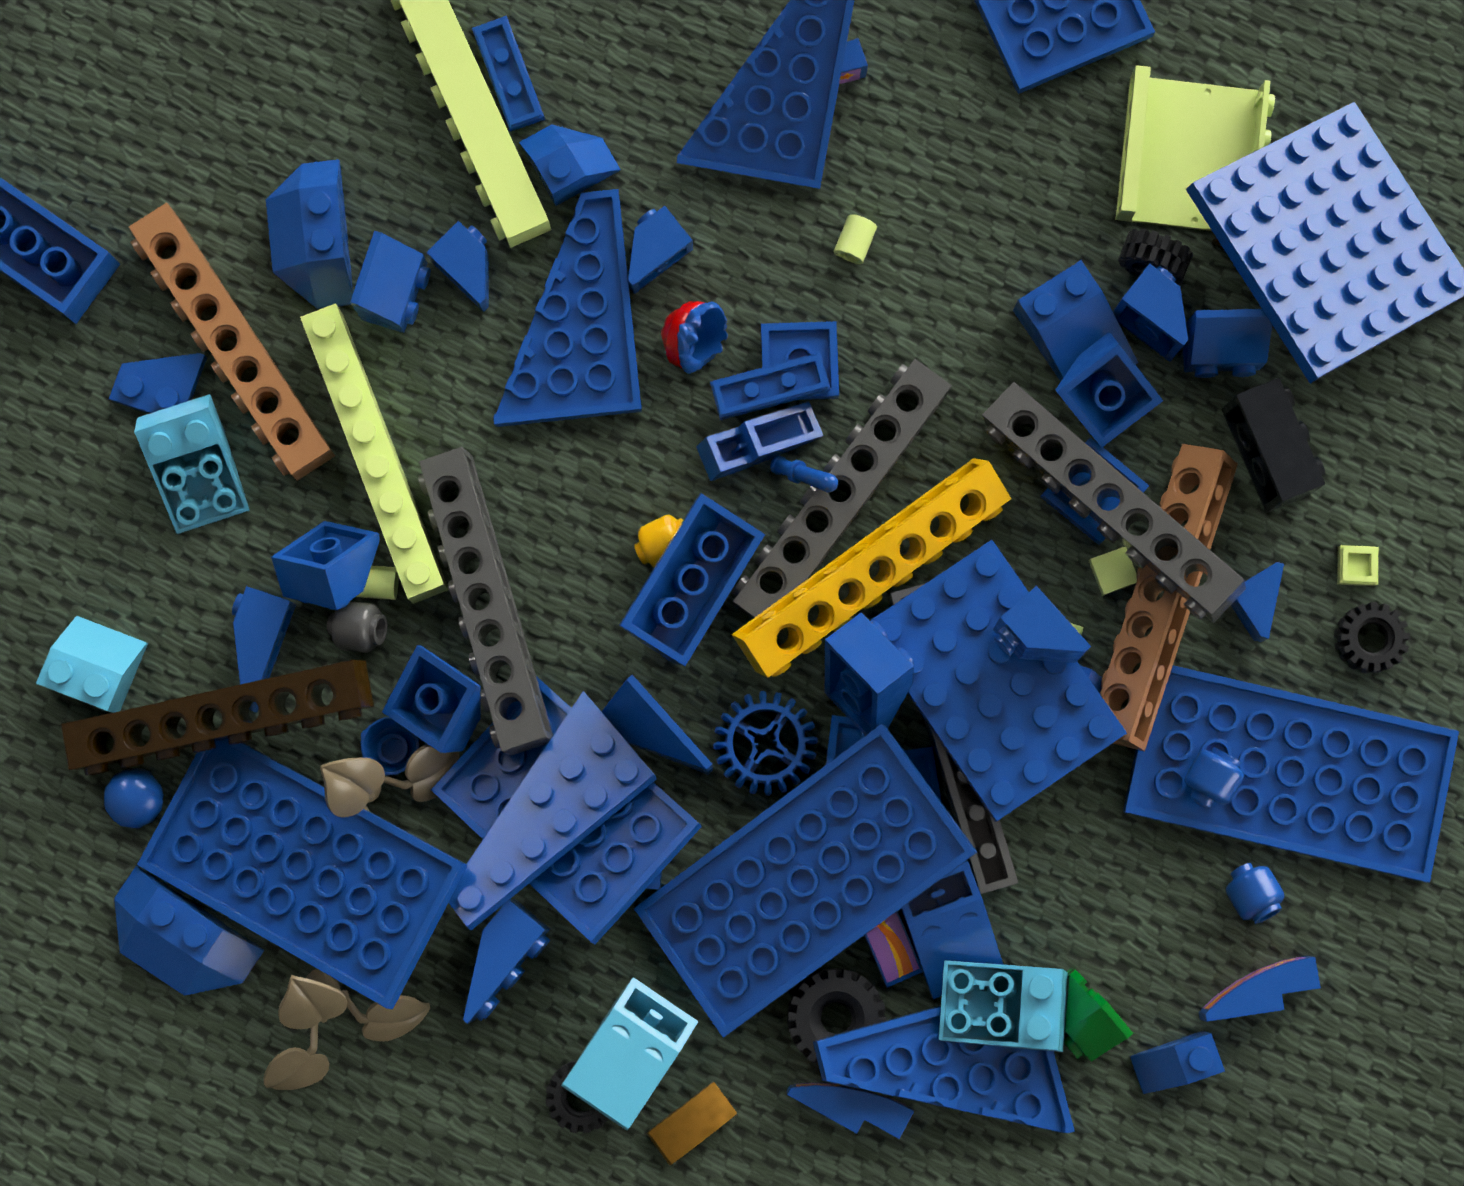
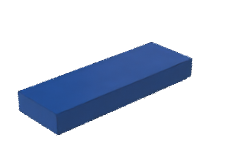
[472,16,545,132]
[710,352,830,420]

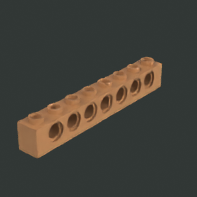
[129,202,335,481]
[1100,444,1238,751]

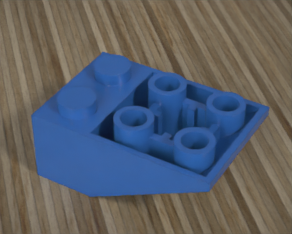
[899,861,1004,999]
[463,899,551,1024]

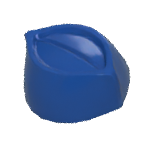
[361,717,420,775]

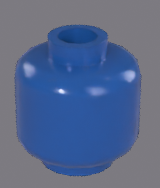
[1185,747,1244,808]
[1226,863,1285,924]

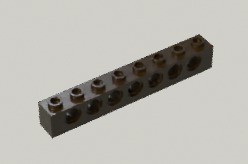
[61,660,374,776]

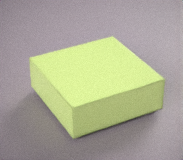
[1337,545,1379,586]
[1089,547,1137,596]

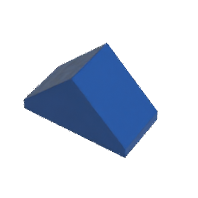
[1231,562,1284,642]

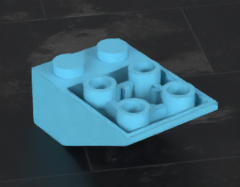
[134,394,249,534]
[939,960,1068,1052]
[561,977,698,1130]

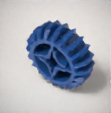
[713,691,818,796]

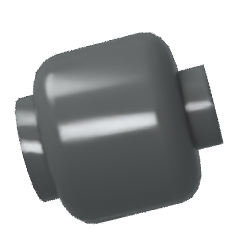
[327,601,388,653]

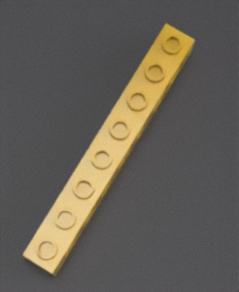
[731,458,1011,678]

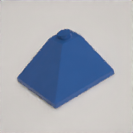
[601,675,713,775]

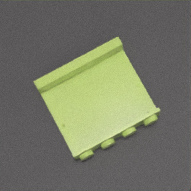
[1115,65,1275,231]

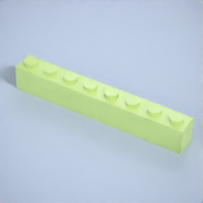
[390,0,551,248]
[300,303,449,604]

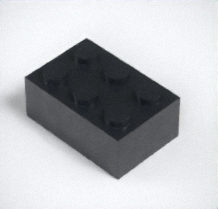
[1221,378,1326,513]

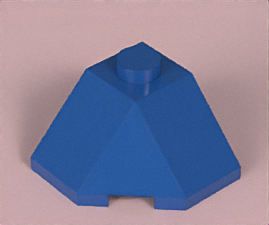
[519,124,620,206]

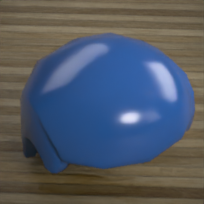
[104,768,164,828]

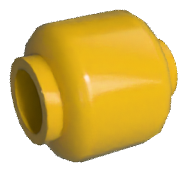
[635,514,683,568]

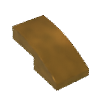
[646,1082,737,1165]

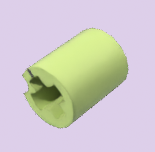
[834,214,877,264]
[356,566,399,600]

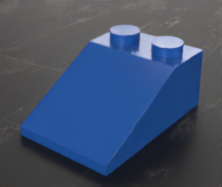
[1013,260,1138,381]
[825,613,914,736]

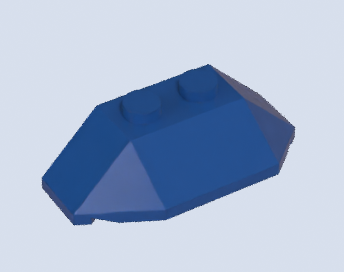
[266,159,353,309]
[114,866,264,996]

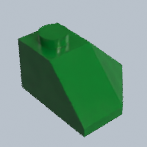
[1064,968,1133,1062]

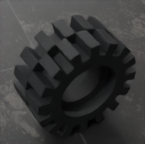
[1118,229,1193,285]
[1334,602,1410,674]
[546,1061,609,1133]

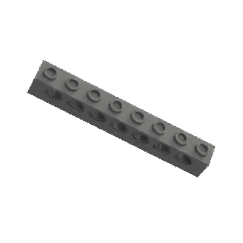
[731,359,952,619]
[982,382,1246,623]
[418,447,553,756]

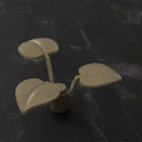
[320,744,459,818]
[263,969,430,1090]

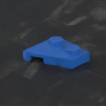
[109,353,207,414]

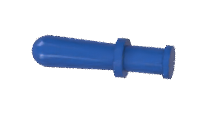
[770,455,838,492]

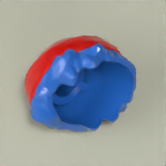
[661,301,728,374]

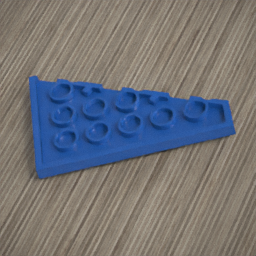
[676,0,854,189]
[493,189,642,427]
[813,1006,1075,1133]

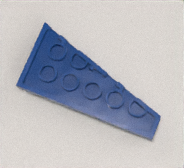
[449,691,657,930]

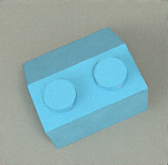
[36,616,148,713]

